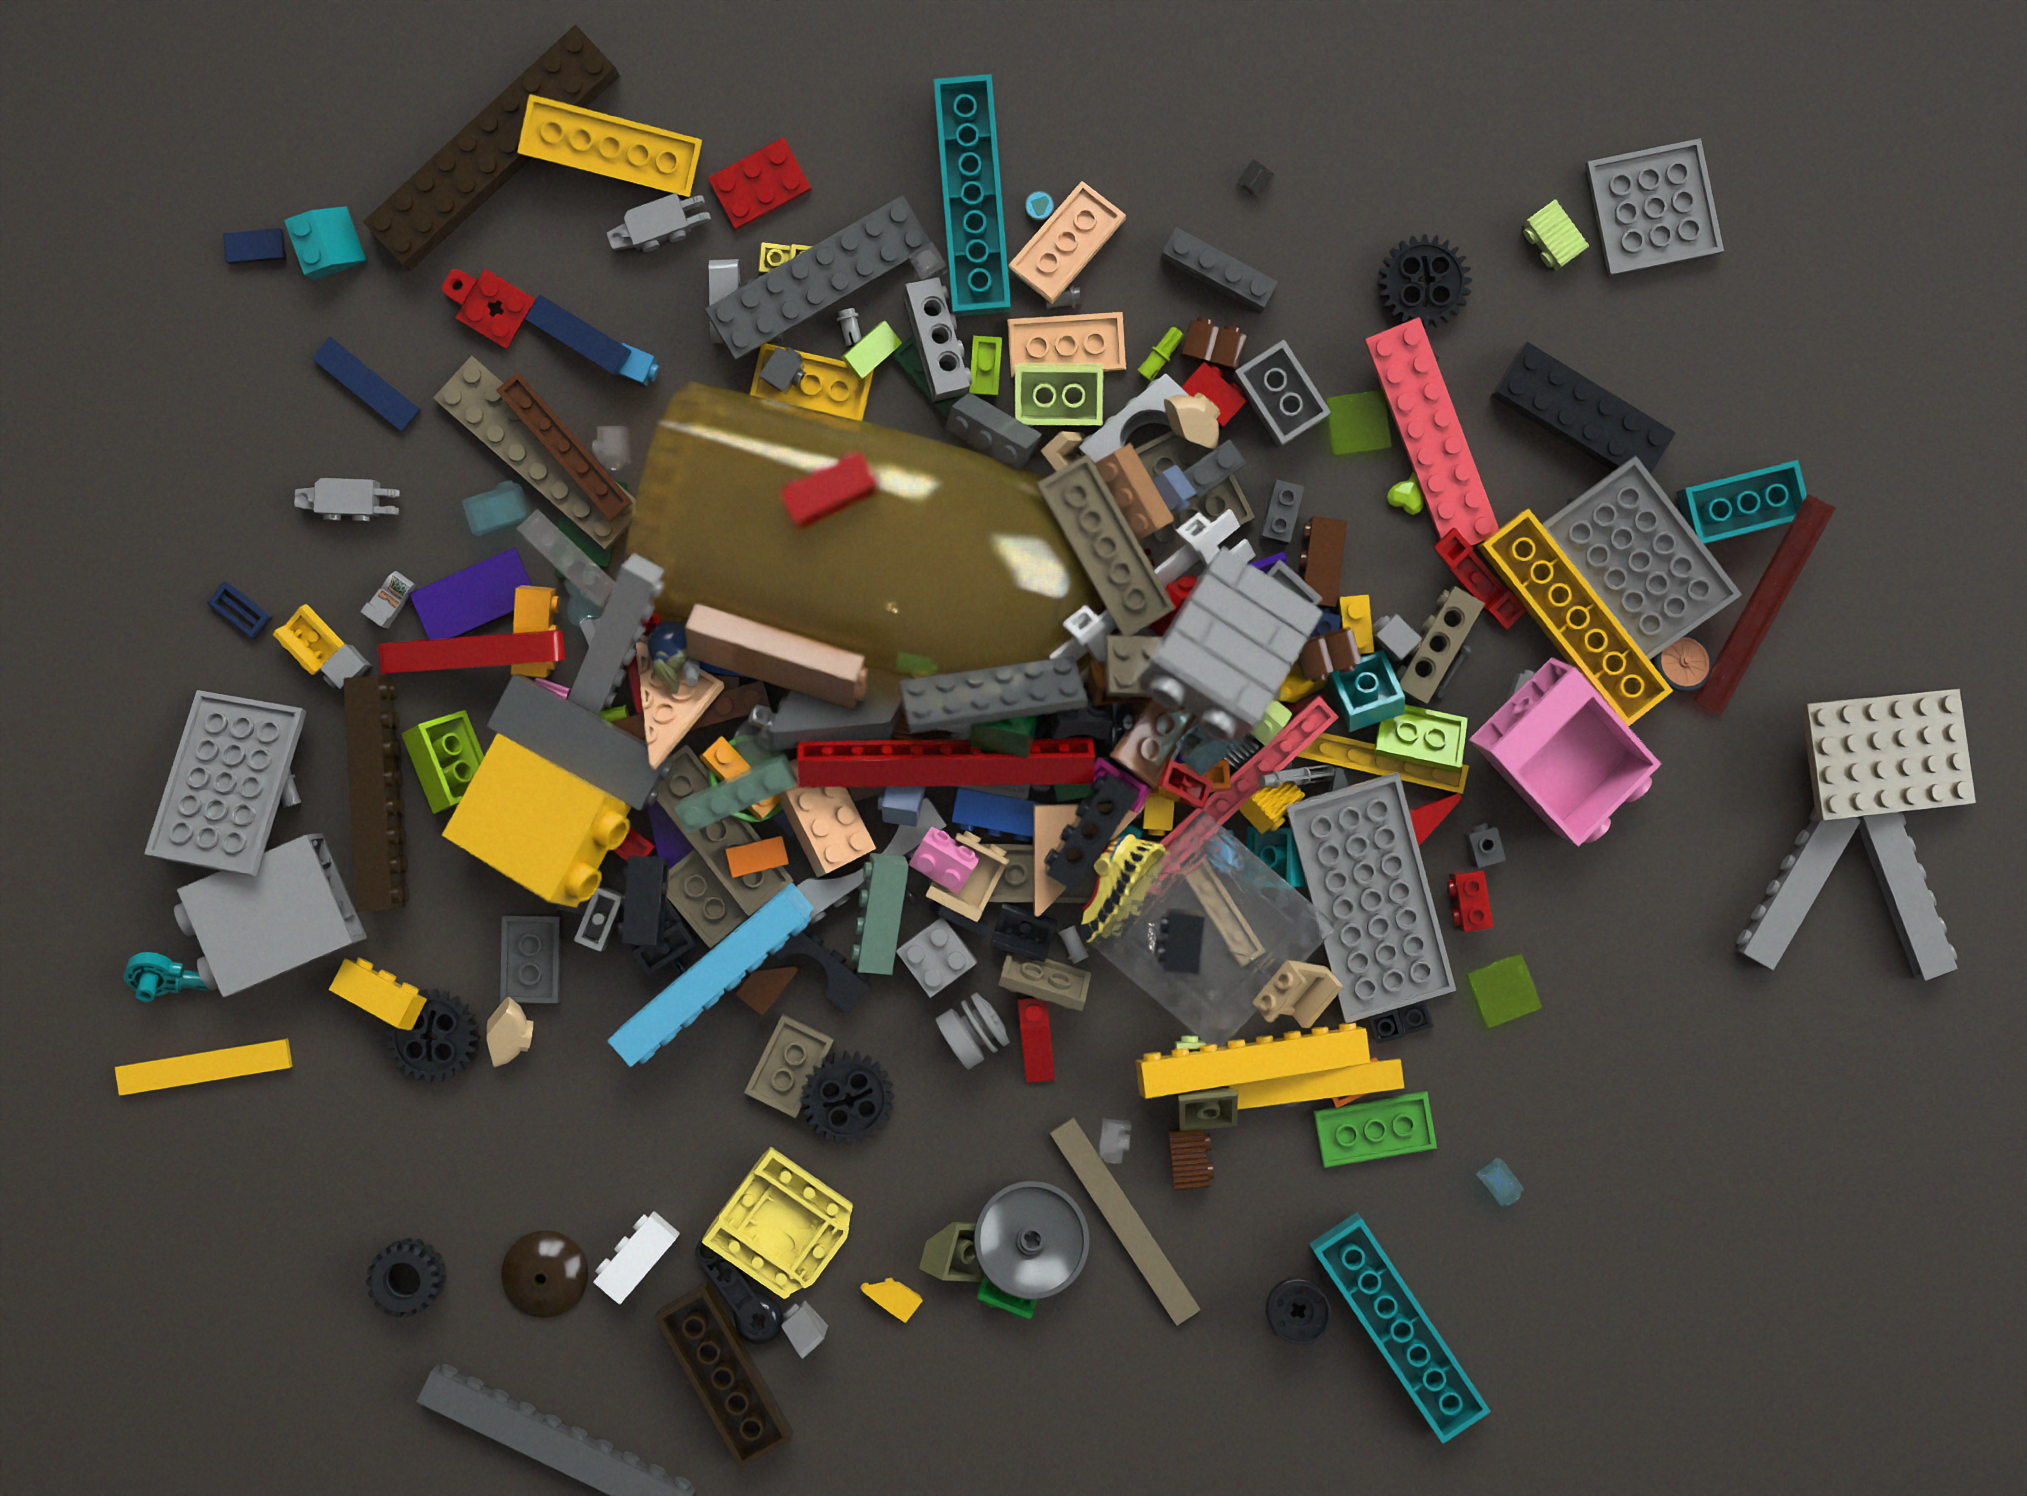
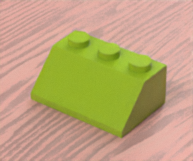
[401,710,484,814]

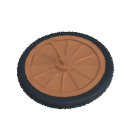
[1655,633,1713,692]

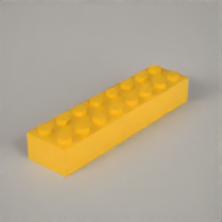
[1477,508,1673,726]

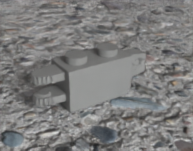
[607,193,711,252]
[294,478,400,522]

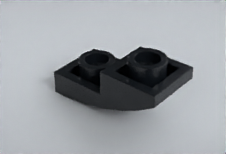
[1368,1000,1434,1044]

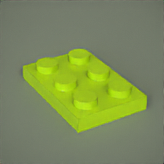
[1374,704,1468,773]

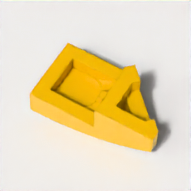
[860,1277,923,1323]

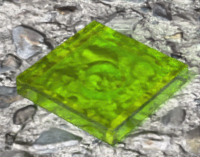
[1325,390,1392,456]
[1467,953,1543,1028]

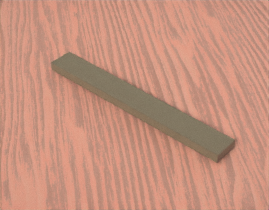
[1050,1116,1201,1326]

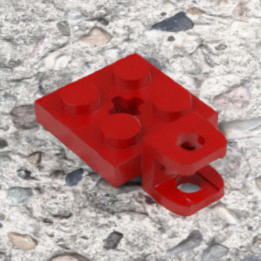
[442,269,536,349]

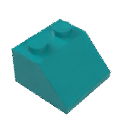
[284,206,367,281]
[1246,826,1307,887]

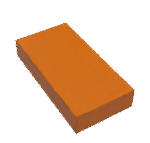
[725,836,789,878]

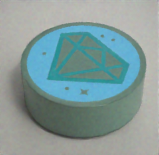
[1025,191,1054,222]

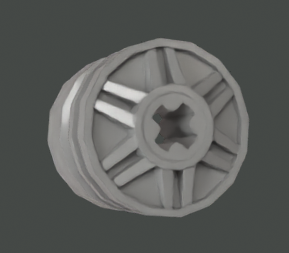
[936,992,1010,1070]

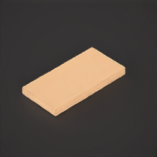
[1008,181,1126,304]
[1007,312,1126,378]

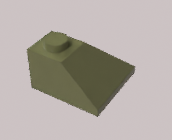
[1176,1087,1238,1132]
[919,1222,984,1282]

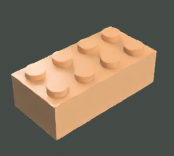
[777,758,876,878]

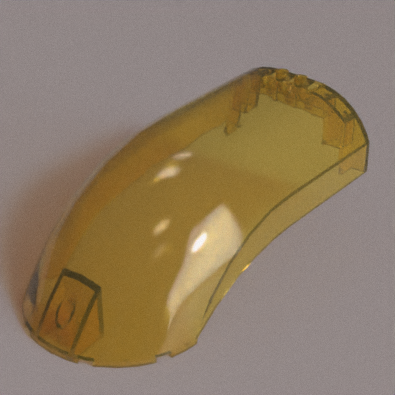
[625,381,1118,679]

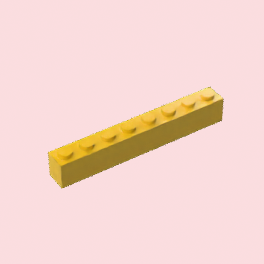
[1135,1022,1371,1098]

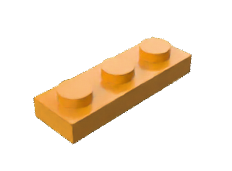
[699,736,781,820]

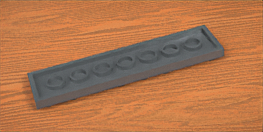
[704,195,933,361]

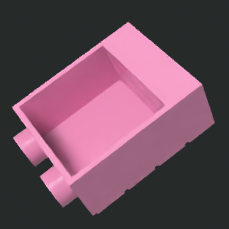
[1469,658,1661,847]

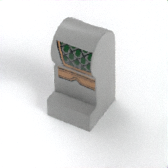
[360,571,416,629]

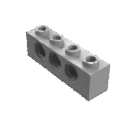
[902,277,972,402]

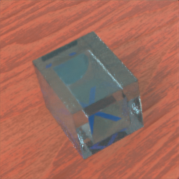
[1476,1157,1524,1207]

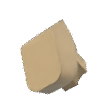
[1164,392,1221,450]
[486,997,533,1068]

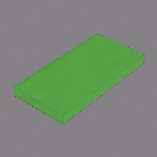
[1313,1091,1437,1168]

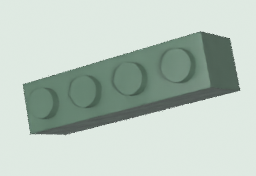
[674,753,797,834]
[851,853,909,975]

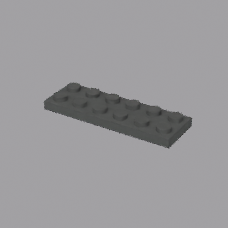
[899,656,1087,733]

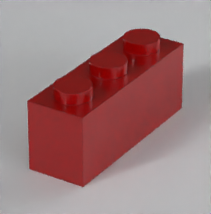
[779,452,880,532]

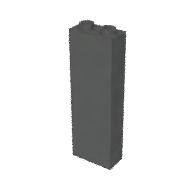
[487,674,673,810]

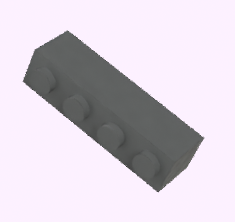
[1160,227,1278,313]

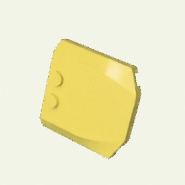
[702,1147,853,1299]

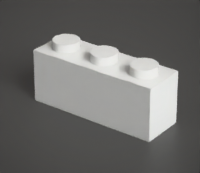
[594,1211,680,1305]

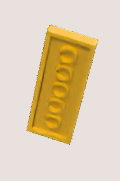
[517,94,702,197]

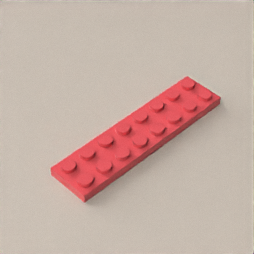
[1364,317,1499,546]

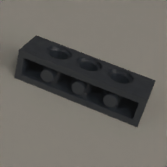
[1043,770,1139,892]

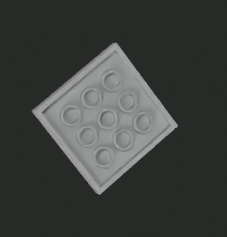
[1585,138,1724,277]

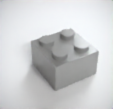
[896,917,977,998]

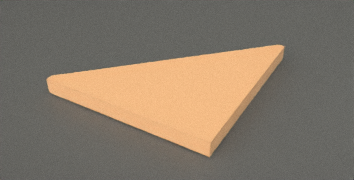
[636,635,724,770]
[1033,802,1145,916]

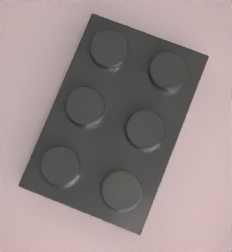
[500,915,562,1003]

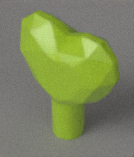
[1387,471,1424,515]

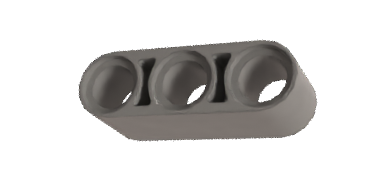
[709,259,741,343]

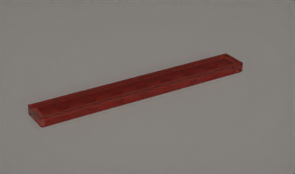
[1694,494,1836,714]

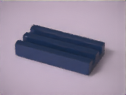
[207,581,272,639]

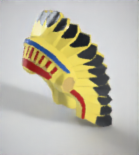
[1082,834,1166,943]

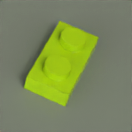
[969,336,1002,397]

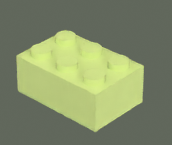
[1015,363,1103,425]

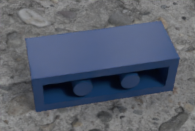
[952,787,1044,842]

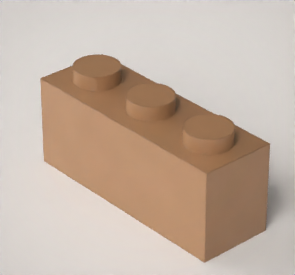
[1094,443,1174,541]

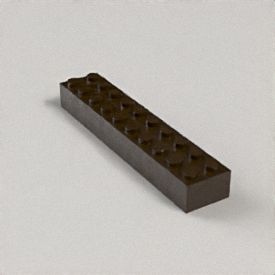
[363,24,620,271]

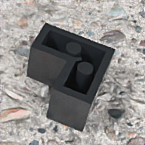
[1154,908,1205,974]

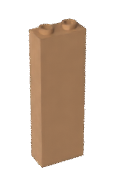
[685,603,868,710]

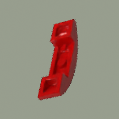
[1433,527,1527,630]

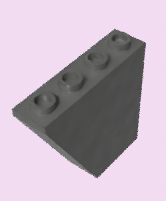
[766,663,910,750]

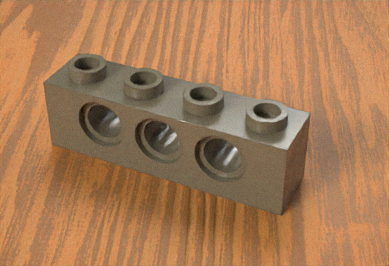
[1395,586,1485,704]

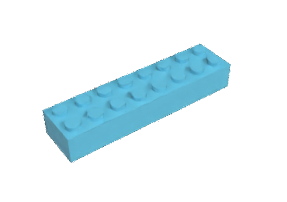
[608,882,814,1067]

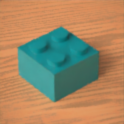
[1329,650,1405,732]

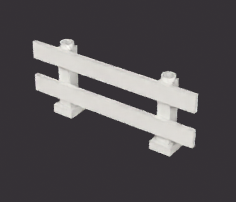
[1049,509,1256,683]

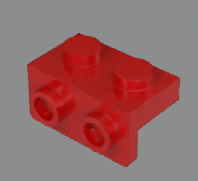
[1447,870,1493,932]

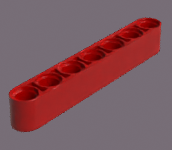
[377,630,566,674]

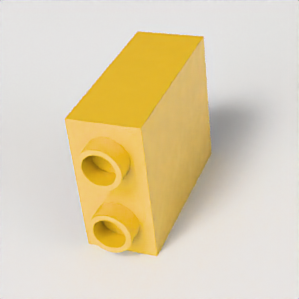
[442,733,632,908]

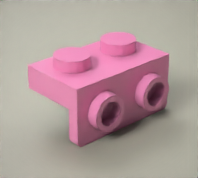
[908,827,981,895]

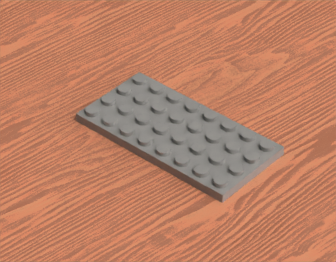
[1285,772,1456,1023]

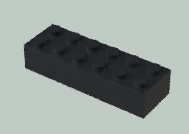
[1491,342,1676,474]

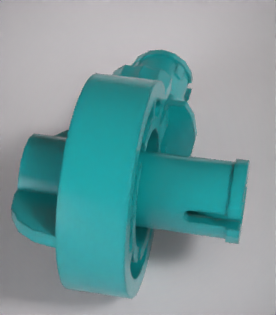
[124,952,209,1002]

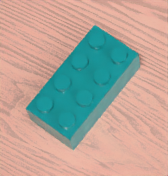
[1676,460,1812,544]

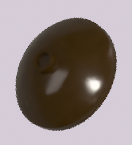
[501,1230,588,1318]

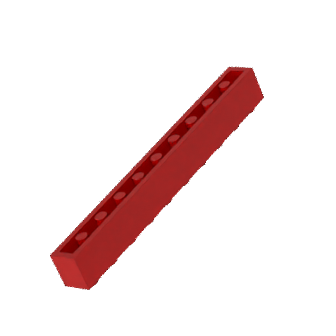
[798,738,1095,788]

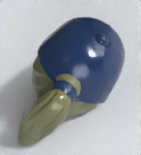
[647,620,688,694]

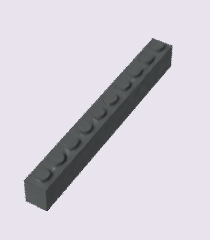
[416,1364,696,1496]

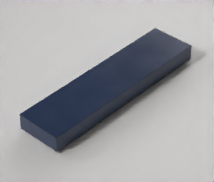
[525,294,632,376]
[312,336,421,432]

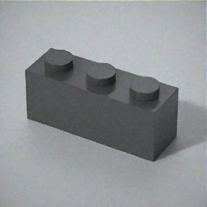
[945,392,1042,471]

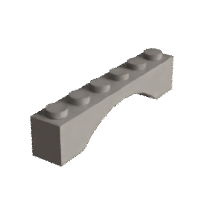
[796,797,947,924]

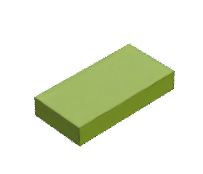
[841,321,902,380]

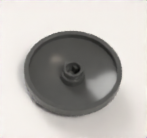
[973,1181,1090,1300]

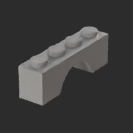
[1079,373,1189,464]

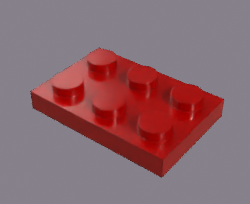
[708,137,812,231]

